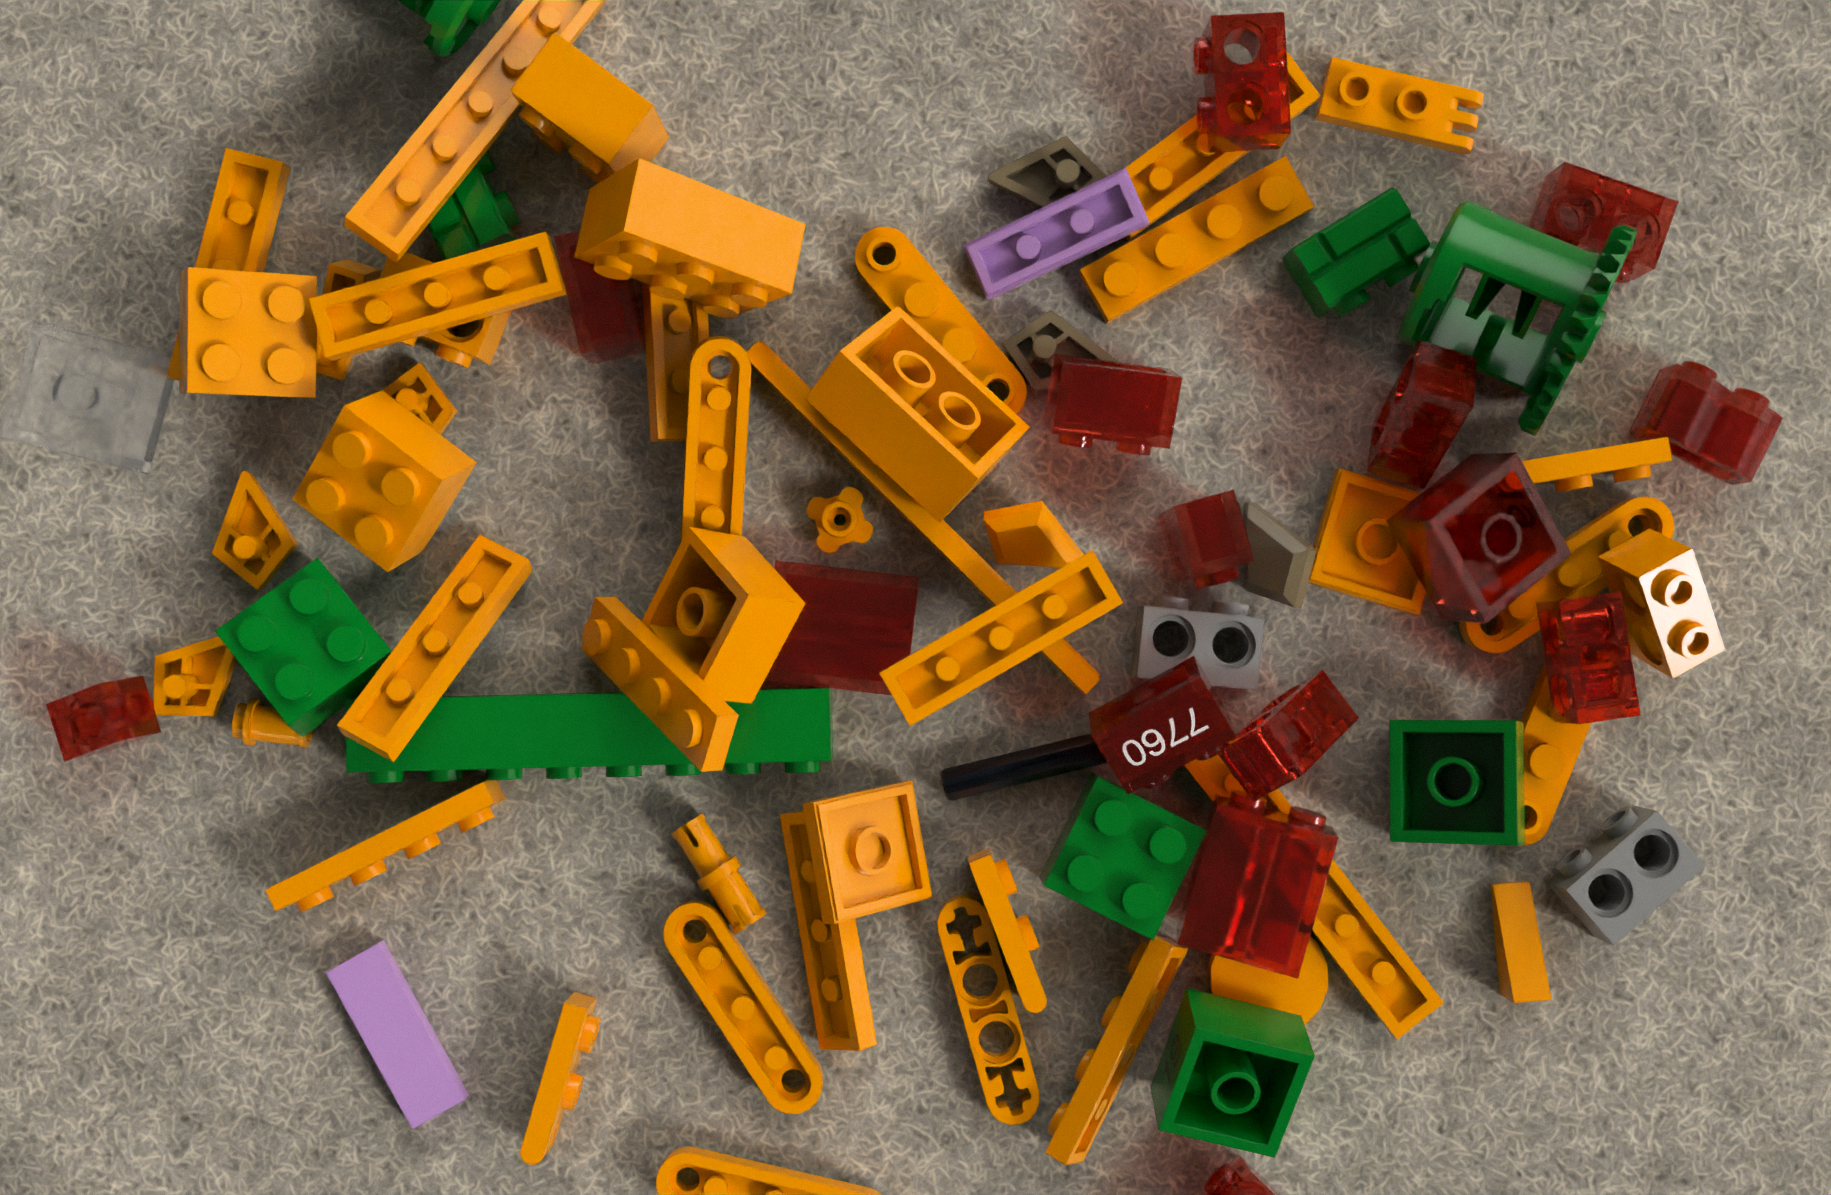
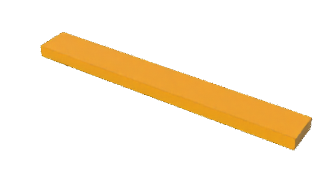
[746,341,1101,694]

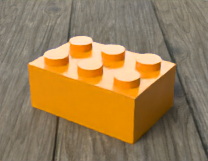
[574,158,806,319]
[805,306,1030,522]

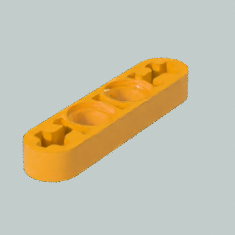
[937,894,1040,1125]

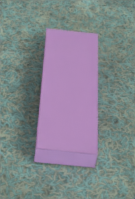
[963,168,1151,300]
[326,940,469,1129]

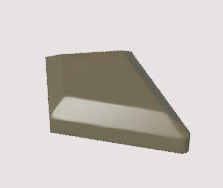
[988,136,1107,209]
[1001,310,1120,393]
[1243,502,1317,608]

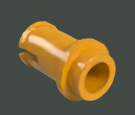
[232,698,313,749]

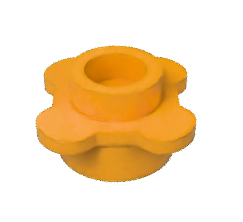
[807,487,873,553]

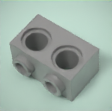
[1130,595,1265,690]
[1547,806,1705,945]

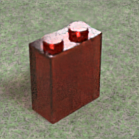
[764,560,919,695]
[1176,790,1339,979]

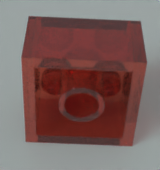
[1386,452,1571,624]

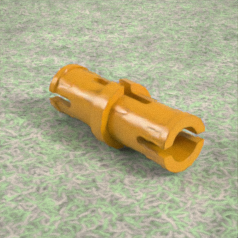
[671,813,767,934]

